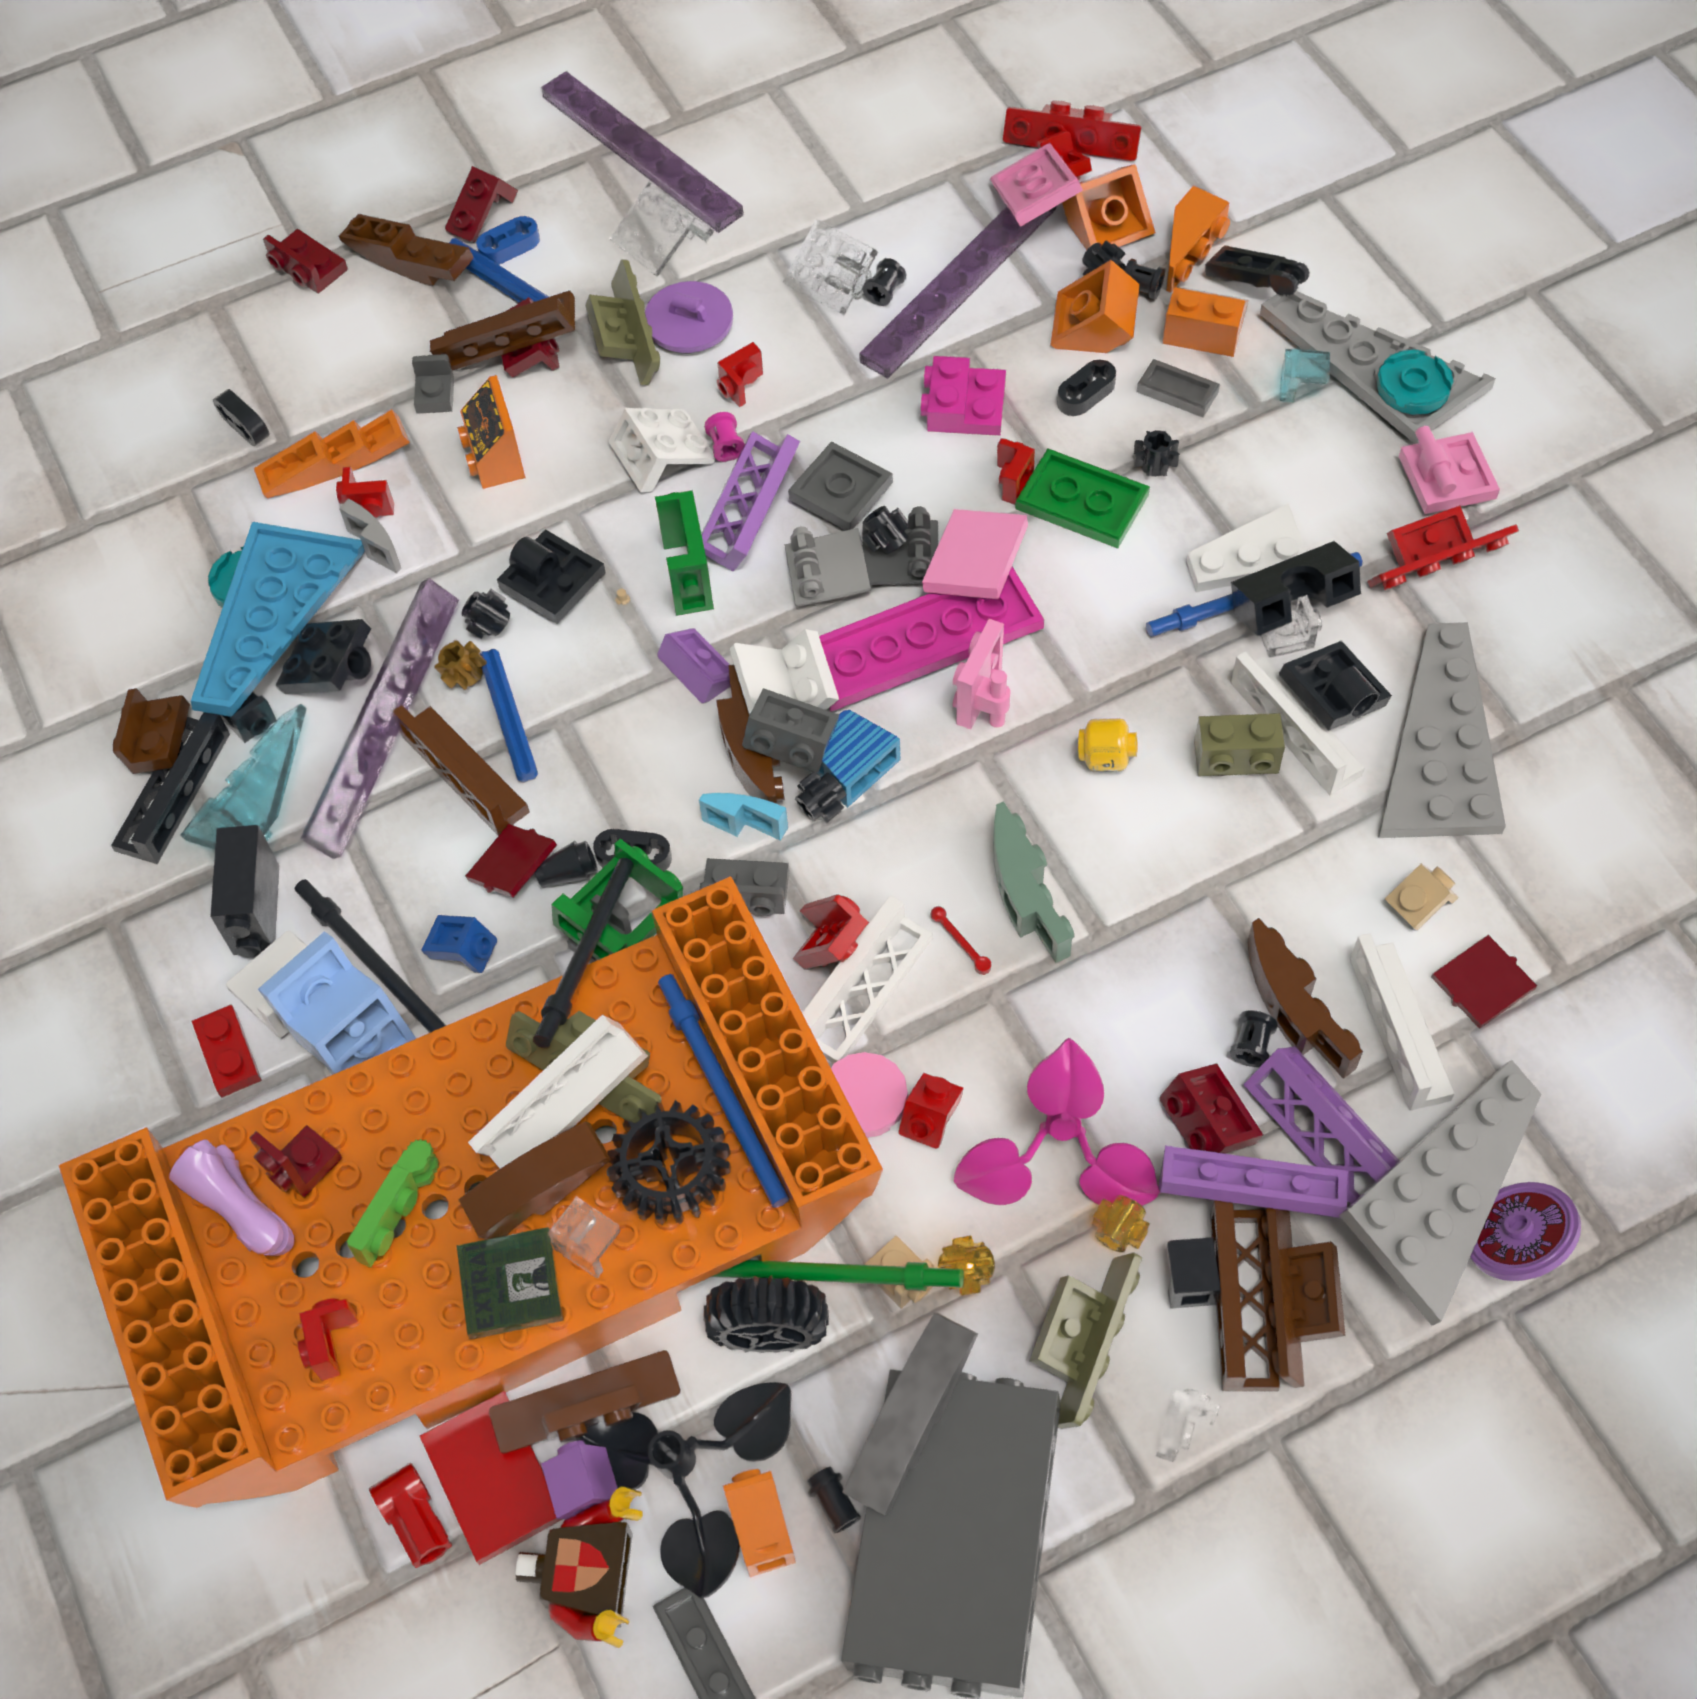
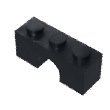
[1231,541,1361,636]

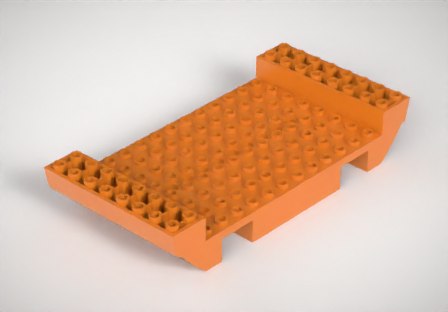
[59,876,883,1508]

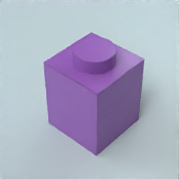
[541,1440,618,1519]

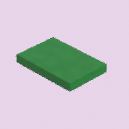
[1015,448,1150,549]

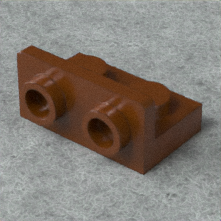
[113,688,190,774]

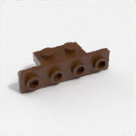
[1262,1207,1346,1388]
[489,1350,681,1454]

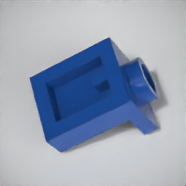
[421,915,497,973]

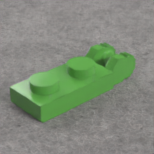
[346,1139,439,1268]

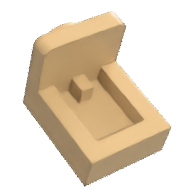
[1385,863,1459,930]

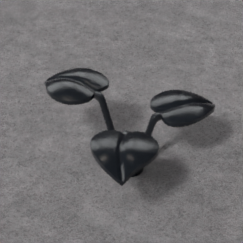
[576,1382,792,1598]

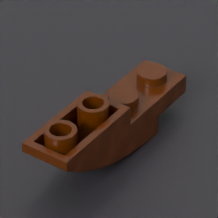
[338,214,474,286]
[716,664,785,804]
[1247,918,1363,1079]

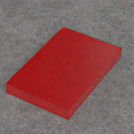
[420,1391,563,1565]

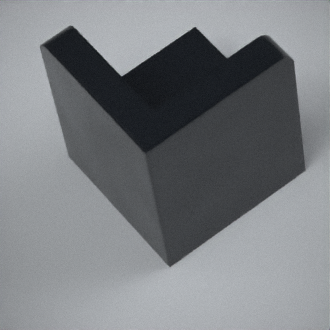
[1167,1237,1221,1309]

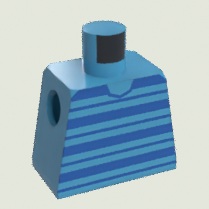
[817,710,901,808]

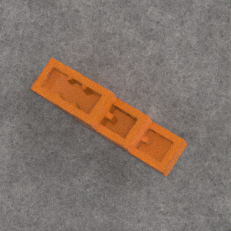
[254,409,410,498]

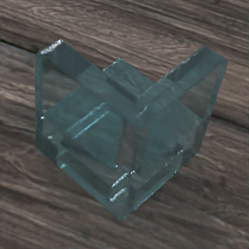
[1280,349,1330,402]

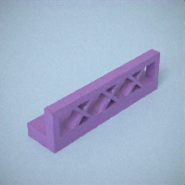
[701,431,800,572]
[1243,1047,1399,1204]
[1159,1146,1348,1218]

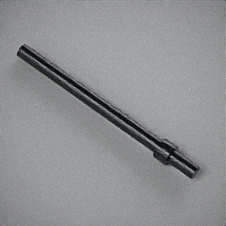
[533,858,634,1048]
[294,879,446,1033]

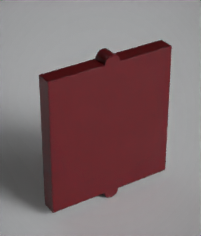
[465,824,557,898]
[1431,935,1537,1029]

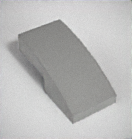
[339,498,401,573]

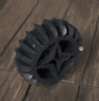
[606,1100,731,1225]
[703,1276,829,1353]

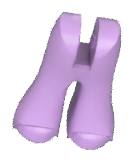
[169,1140,294,1256]

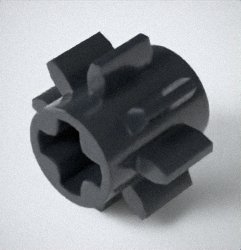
[1082,240,1126,276]
[1134,430,1180,477]
[862,506,909,554]
[462,589,510,639]
[795,771,846,823]

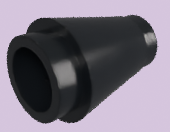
[534,840,598,888]

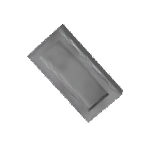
[1137,359,1220,418]

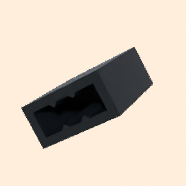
[210,825,279,957]

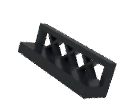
[111,712,230,864]

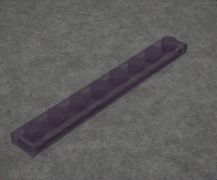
[541,71,744,233]
[859,206,1057,379]
[300,578,459,859]

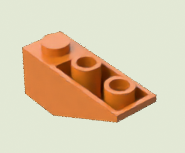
[1166,185,1230,293]
[723,1469,796,1577]

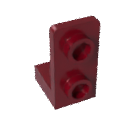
[445,166,518,243]
[249,1125,342,1198]

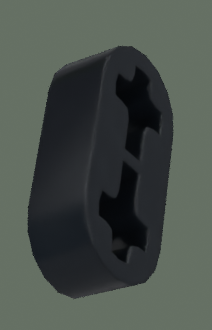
[1057,359,1117,416]
[213,389,270,446]
[593,829,672,871]

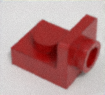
[717,342,763,407]
[997,438,1035,505]

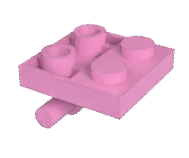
[1399,426,1500,514]
[952,619,1010,729]

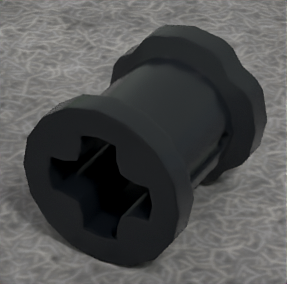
[862,258,907,306]
[1124,258,1166,299]
[1230,1010,1278,1068]

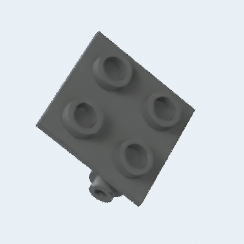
[862,506,938,585]

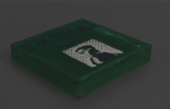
[457,1227,564,1340]

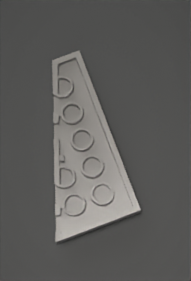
[1339,1060,1541,1326]

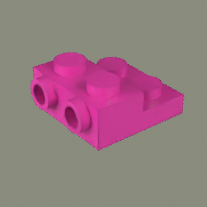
[921,356,1006,436]

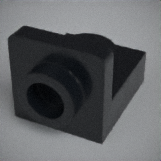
[221,691,277,743]

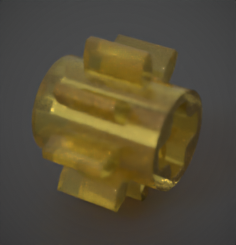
[1092,1195,1150,1253]
[938,1235,995,1296]

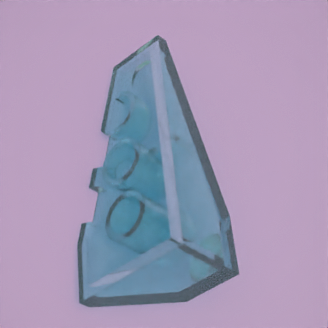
[180,704,307,849]

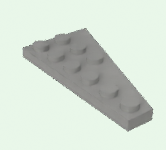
[1260,291,1496,443]
[1379,622,1506,838]

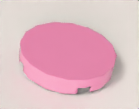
[831,1052,908,1138]

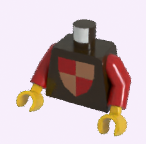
[516,1487,643,1648]

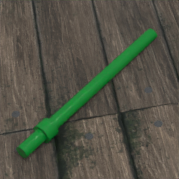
[712,1260,964,1291]

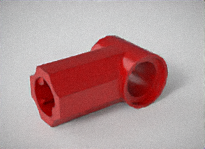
[368,1462,452,1568]

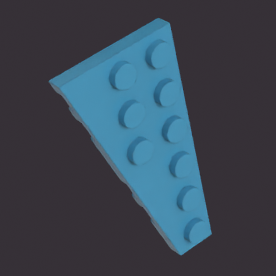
[191,522,365,717]

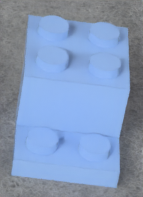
[258,931,416,1075]

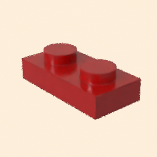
[191,1004,262,1098]

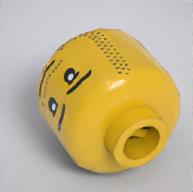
[1078,718,1138,771]

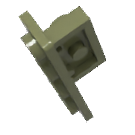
[585,259,660,385]
[506,1011,662,1123]
[1029,1252,1142,1429]

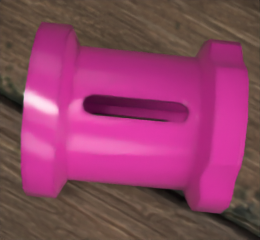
[704,412,745,462]

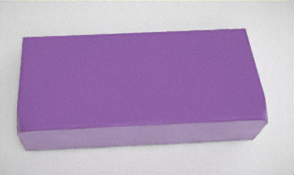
[657,628,731,703]

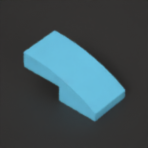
[699,793,788,841]

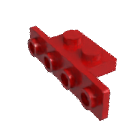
[1003,101,1142,161]
[1367,505,1519,590]

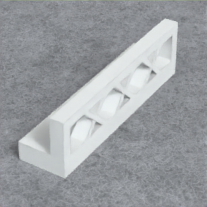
[1231,651,1365,795]
[802,895,933,1063]
[1350,933,1455,1111]
[468,1015,648,1169]

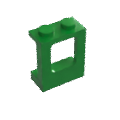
[655,490,714,616]
[551,839,683,960]

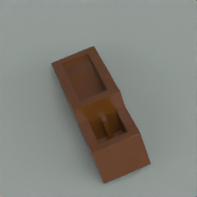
[459,1122,611,1241]

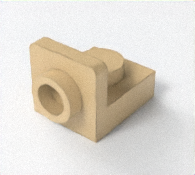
[864,1235,934,1309]

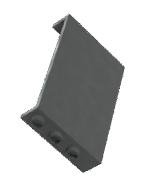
[841,1369,1061,1699]

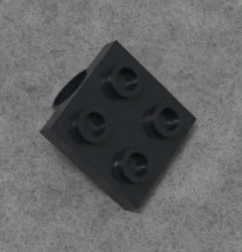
[497,529,606,624]
[275,619,372,694]
[1278,640,1392,731]

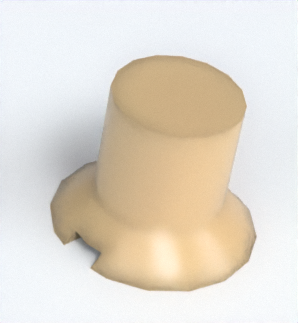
[615,589,630,605]

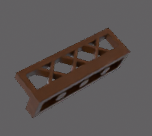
[430,290,575,371]
[392,704,530,836]
[1210,1200,1280,1391]

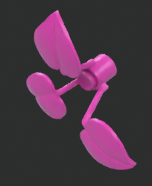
[954,1038,1160,1210]

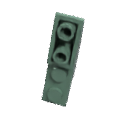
[993,801,1075,963]

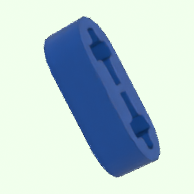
[476,216,540,265]

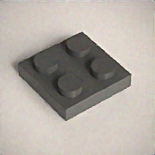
[788,441,893,530]

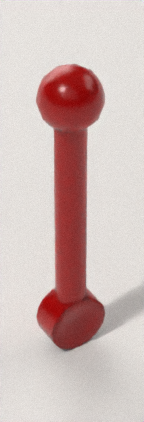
[930,906,992,975]

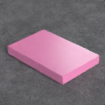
[990,143,1083,227]
[922,509,1028,599]

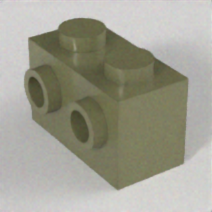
[1194,713,1285,777]

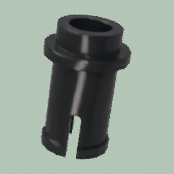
[807,1467,861,1533]

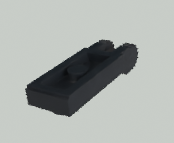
[1205,245,1310,296]

